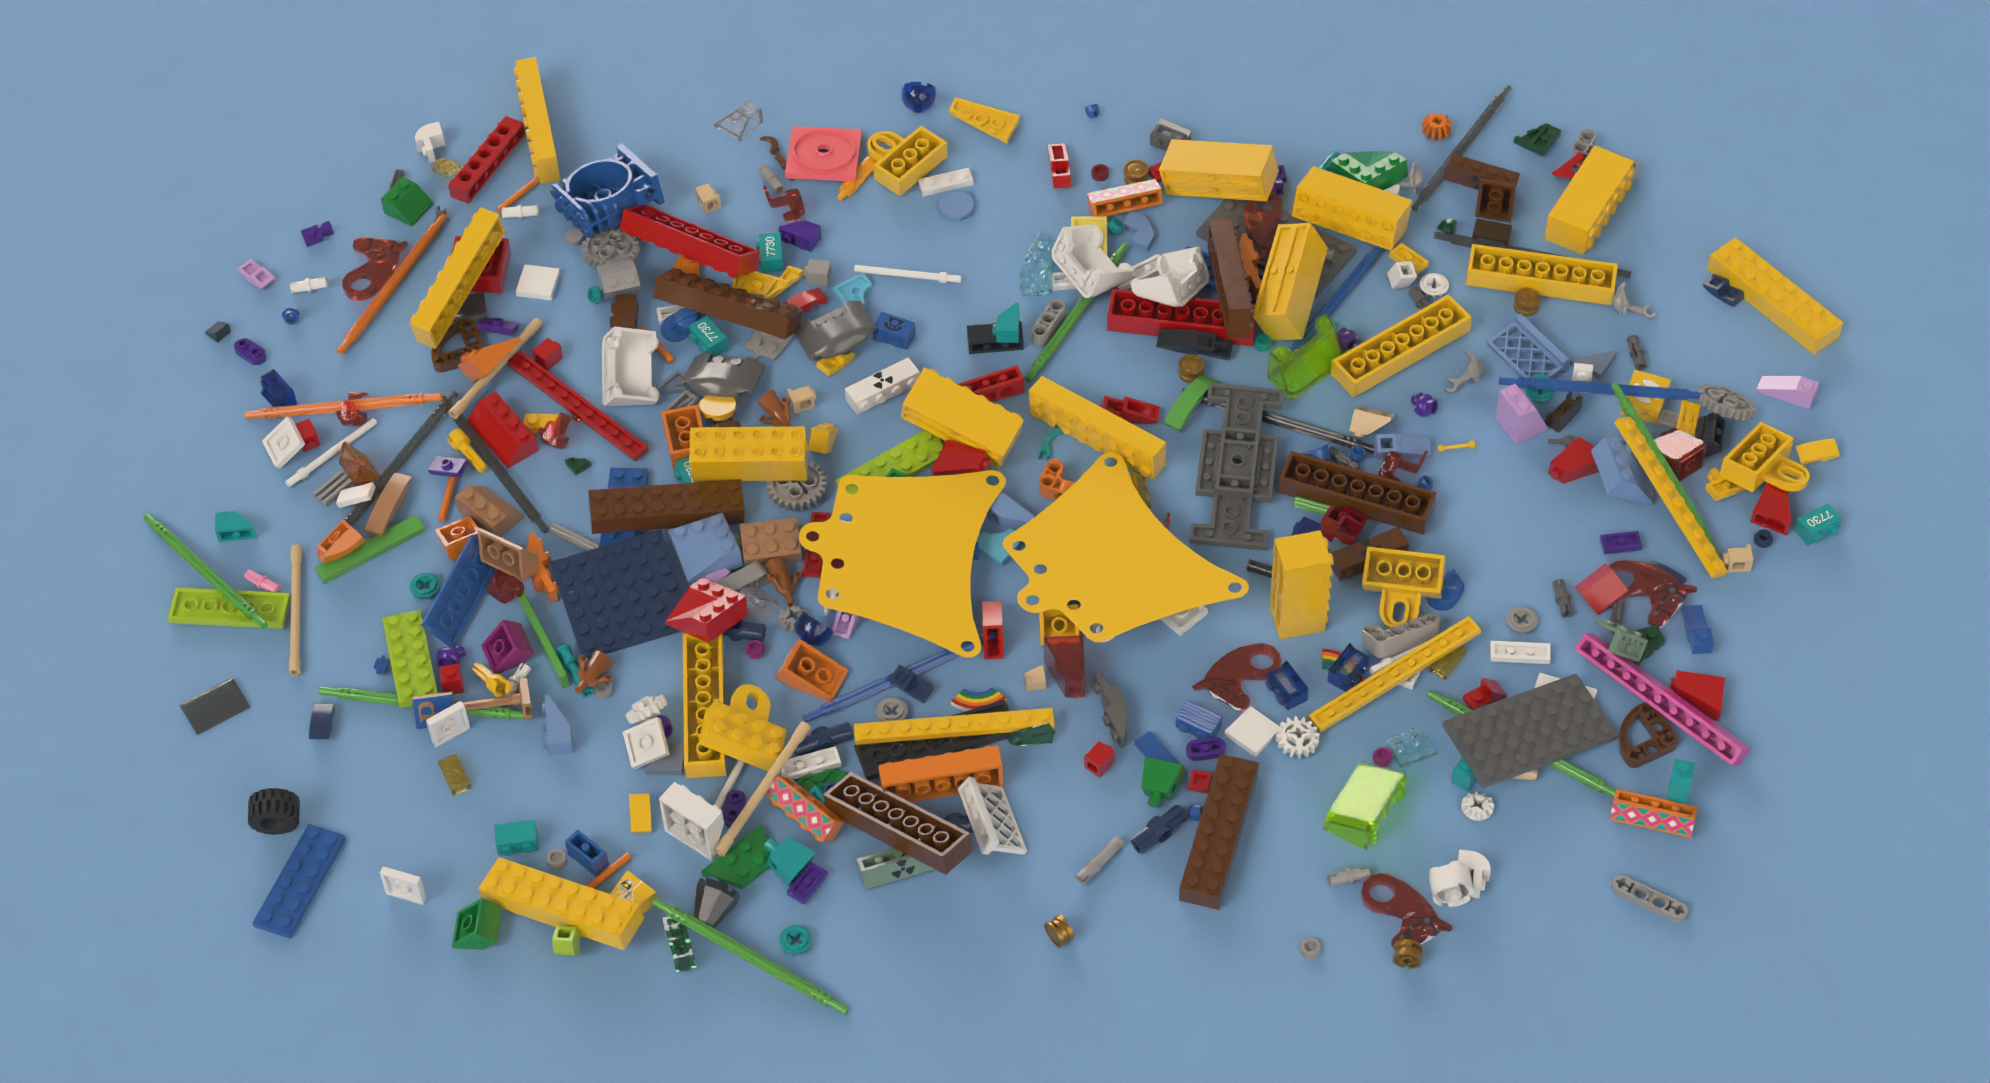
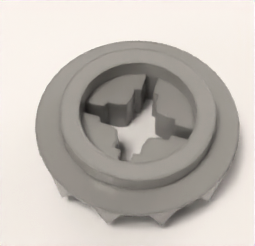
[778,604,809,632]
[1506,606,1538,634]
[876,697,908,722]

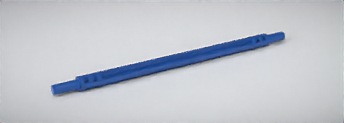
[1272,246,1383,377]
[1499,377,1708,400]
[803,629,997,723]

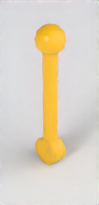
[1437,440,1476,452]

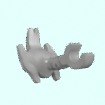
[1391,161,1423,193]
[1612,282,1656,319]
[1444,351,1483,393]

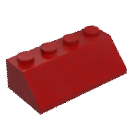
[467,391,539,469]

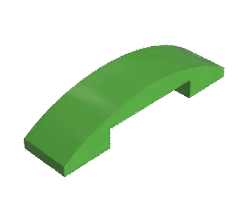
[1164,375,1219,432]

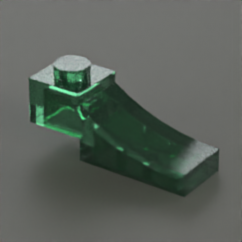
[662,917,697,973]

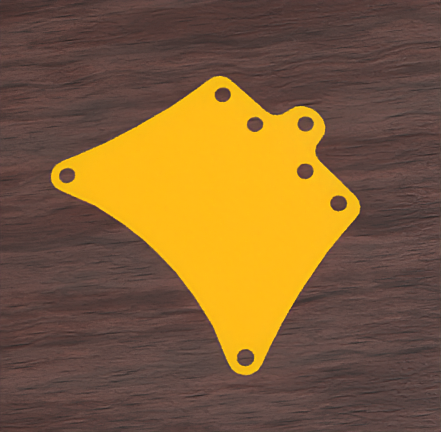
[1003,452,1249,642]
[799,470,1006,658]

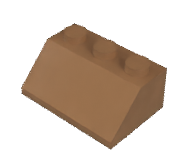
[455,485,524,537]
[478,528,539,581]

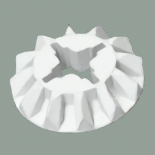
[1419,273,1449,298]
[1461,791,1494,821]

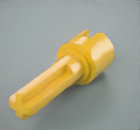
[447,428,487,473]
[472,663,511,698]

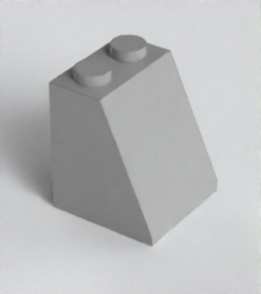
[596,258,640,301]

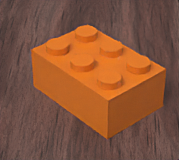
[661,405,703,468]

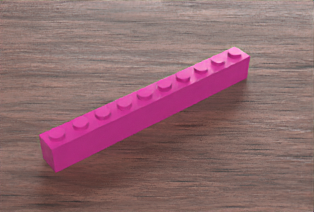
[1575,633,1751,766]

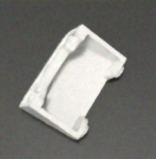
[1052,224,1135,298]
[1130,247,1210,307]
[602,326,659,406]

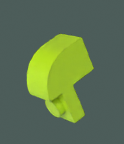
[552,925,582,956]

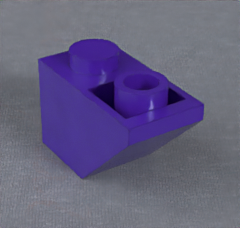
[779,220,822,252]

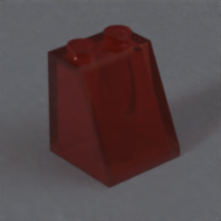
[1654,427,1707,482]
[1044,635,1085,698]

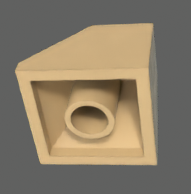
[1349,406,1396,437]

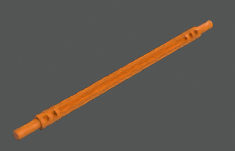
[337,213,448,355]
[244,393,443,419]

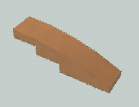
[364,473,413,537]

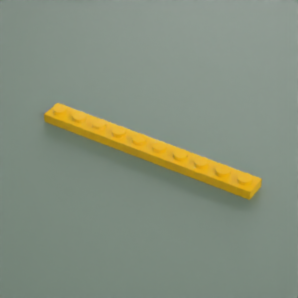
[1614,416,1728,578]
[1308,616,1481,733]
[854,708,1055,745]

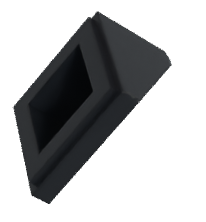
[205,321,231,342]

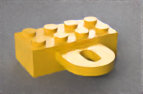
[867,126,948,196]
[1719,422,1810,492]
[1362,547,1446,628]
[698,684,787,771]

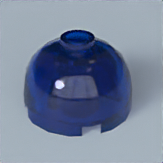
[901,81,936,113]
[794,611,834,647]

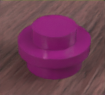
[745,640,765,659]
[1372,747,1393,767]

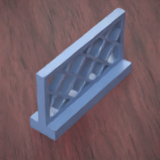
[1487,313,1569,390]

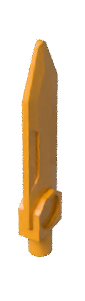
[837,156,877,201]

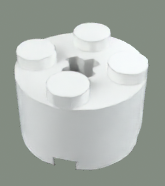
[1429,861,1474,907]

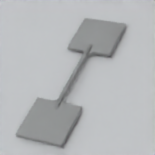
[697,330,794,423]

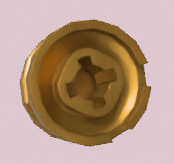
[1124,160,1148,185]
[1513,288,1540,317]
[1178,354,1204,383]
[1044,914,1074,948]
[1393,939,1423,969]

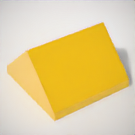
[1039,604,1080,645]

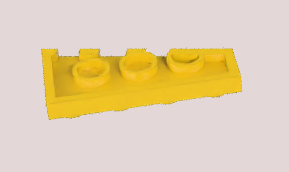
[949,97,1020,144]

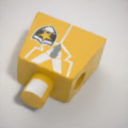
[610,871,657,913]

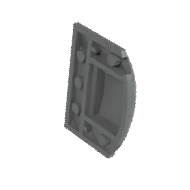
[795,301,876,361]
[681,352,766,397]

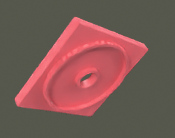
[785,126,862,182]

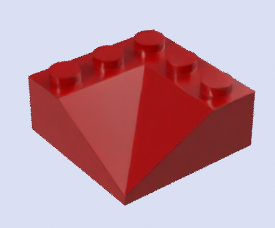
[451,236,511,294]
[665,578,748,643]

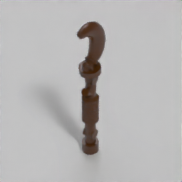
[760,136,795,181]

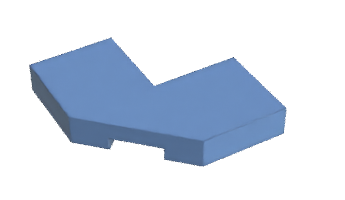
[1123,211,1155,250]

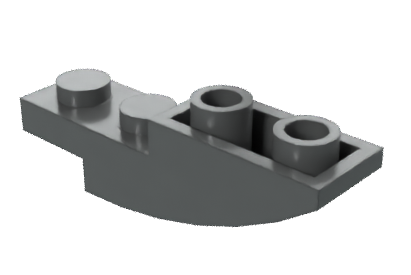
[1092,672,1127,748]

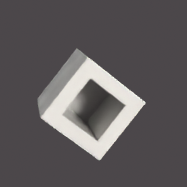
[1387,261,1417,289]

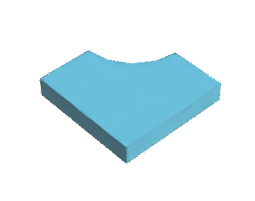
[832,273,873,308]
[976,528,1024,566]

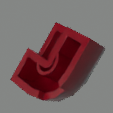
[1320,505,1369,545]

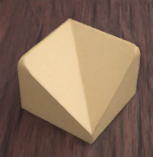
[1024,665,1046,691]

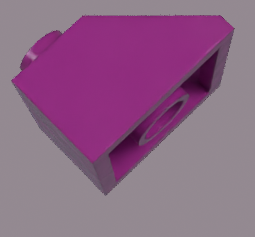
[481,620,534,674]

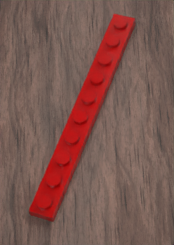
[507,351,649,462]

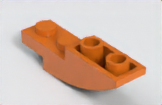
[1238,233,1262,300]
[527,532,559,604]

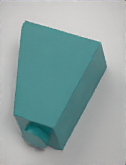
[1666,758,1695,804]

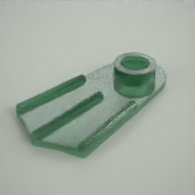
[1008,722,1056,746]

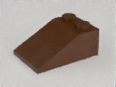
[1475,178,1516,223]

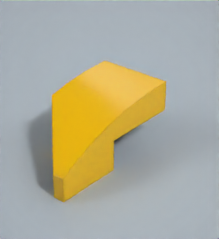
[816,352,855,377]

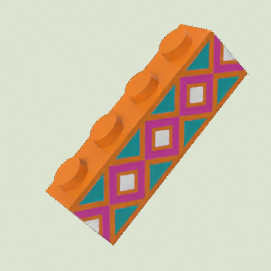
[1087,179,1163,217]
[765,775,845,843]
[1610,789,1698,838]

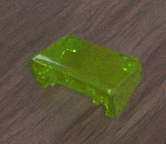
[1267,313,1343,398]

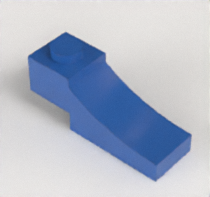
[1681,605,1714,654]

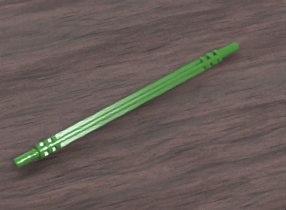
[1024,243,1129,383]
[1611,383,1721,558]
[143,513,268,629]
[318,686,530,720]
[1427,690,1616,798]
[651,897,849,1015]

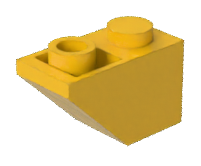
[808,422,839,454]

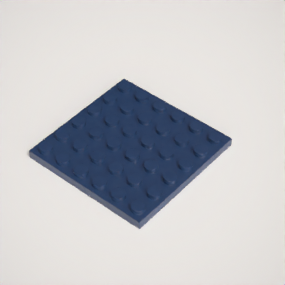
[550,529,684,659]

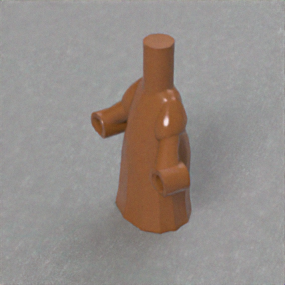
[757,390,792,427]
[765,557,802,606]
[575,651,613,694]

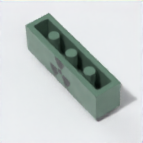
[857,848,934,889]

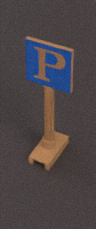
[412,678,532,729]

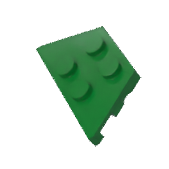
[701,825,771,889]

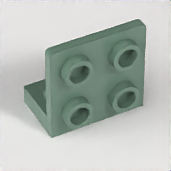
[1595,619,1648,662]

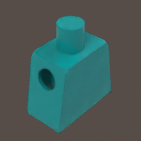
[763,837,815,887]

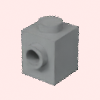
[803,259,832,287]

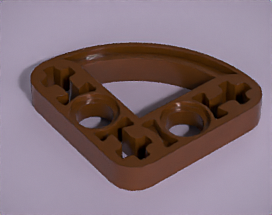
[431,318,484,373]
[1618,702,1678,768]

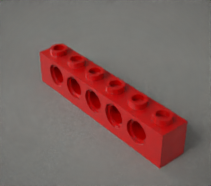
[448,116,526,204]
[957,365,1024,402]

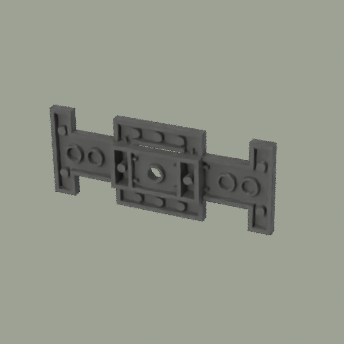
[1189,383,1284,551]

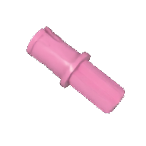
[244,570,281,593]

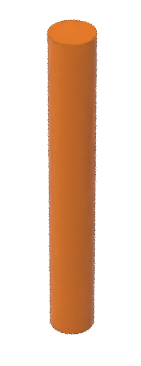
[496,177,539,213]
[638,326,675,364]
[438,476,457,522]
[586,852,632,889]

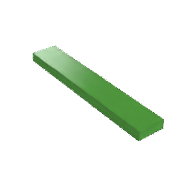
[314,515,426,584]
[516,590,569,689]

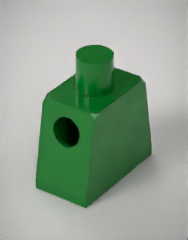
[1141,757,1185,808]

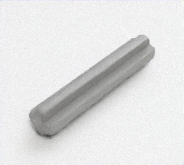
[550,523,599,551]

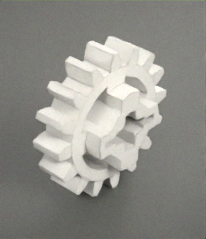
[625,695,667,724]
[1275,716,1320,759]

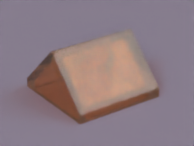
[339,441,383,486]

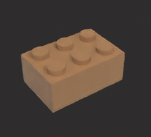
[740,517,802,566]

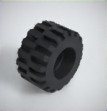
[248,788,300,835]

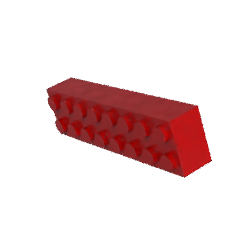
[620,205,760,278]
[1107,289,1257,347]

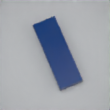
[1134,731,1187,776]

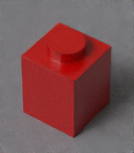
[532,338,563,371]
[295,418,320,452]
[440,664,464,695]
[1084,741,1115,778]

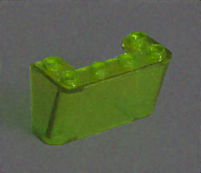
[1323,762,1408,850]

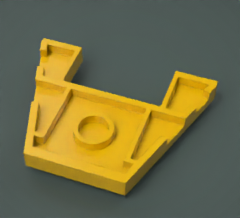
[732,266,803,299]

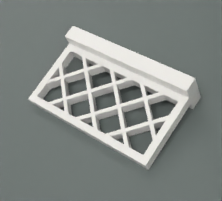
[958,777,1027,855]

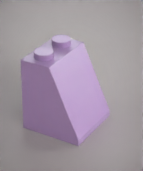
[1495,384,1548,444]

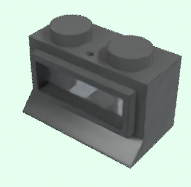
[1150,118,1191,151]

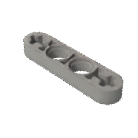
[1611,875,1688,923]

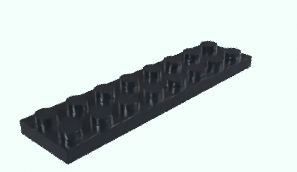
[854,700,1018,780]

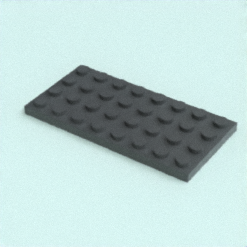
[1196,199,1356,298]
[1442,674,1618,789]

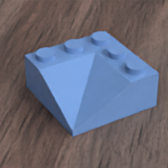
[1591,436,1653,505]
[668,513,743,584]

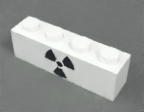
[845,358,920,415]

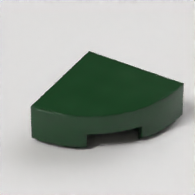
[1437,218,1457,236]
[565,457,591,475]

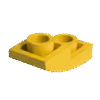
[1796,439,1840,466]
[629,794,651,833]

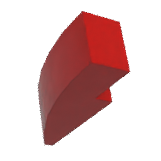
[1048,143,1071,189]
[1100,395,1160,424]

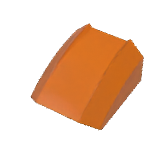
[435,516,479,561]
[317,519,366,563]

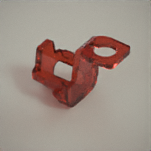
[763,185,806,222]
[336,392,369,427]
[539,412,580,449]
[1378,450,1428,482]
[487,570,525,604]

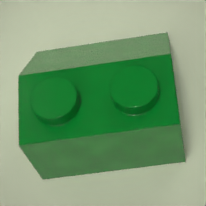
[381,176,434,227]
[452,898,502,950]

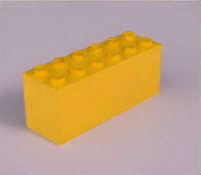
[1159,139,1279,201]
[1545,146,1635,255]
[1292,166,1413,251]
[1252,223,1328,340]
[900,367,1024,470]
[689,426,808,482]
[1270,530,1334,639]

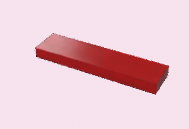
[802,512,831,578]

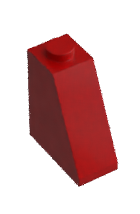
[1548,436,1599,484]
[931,440,991,476]
[1750,483,1791,536]
[982,601,1004,660]
[1670,670,1725,721]

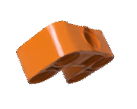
[1039,459,1086,500]

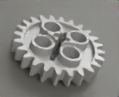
[581,228,640,269]
[1697,384,1757,421]
[766,461,828,512]

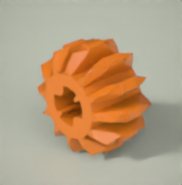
[1422,112,1452,141]

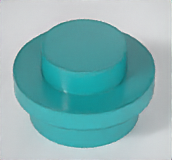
[1107,218,1124,234]
[587,286,603,304]
[1253,334,1272,351]

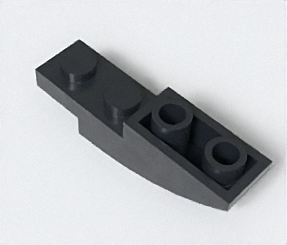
[1156,329,1233,361]

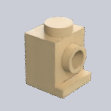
[695,183,721,214]
[787,385,817,414]
[1722,544,1754,572]

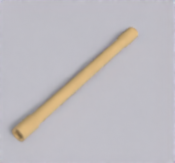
[448,318,543,419]
[289,544,302,676]
[714,721,811,857]

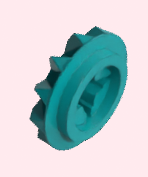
[1525,374,1555,404]
[409,573,440,600]
[779,925,812,956]

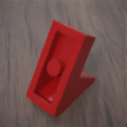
[1552,151,1585,179]
[1462,678,1507,710]

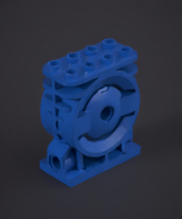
[550,144,665,238]

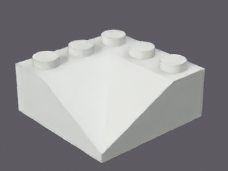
[659,782,724,861]

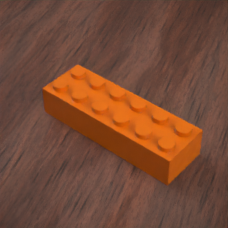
[878,745,1003,803]

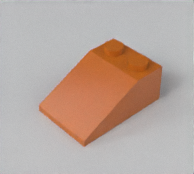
[457,337,522,382]
[775,639,849,702]

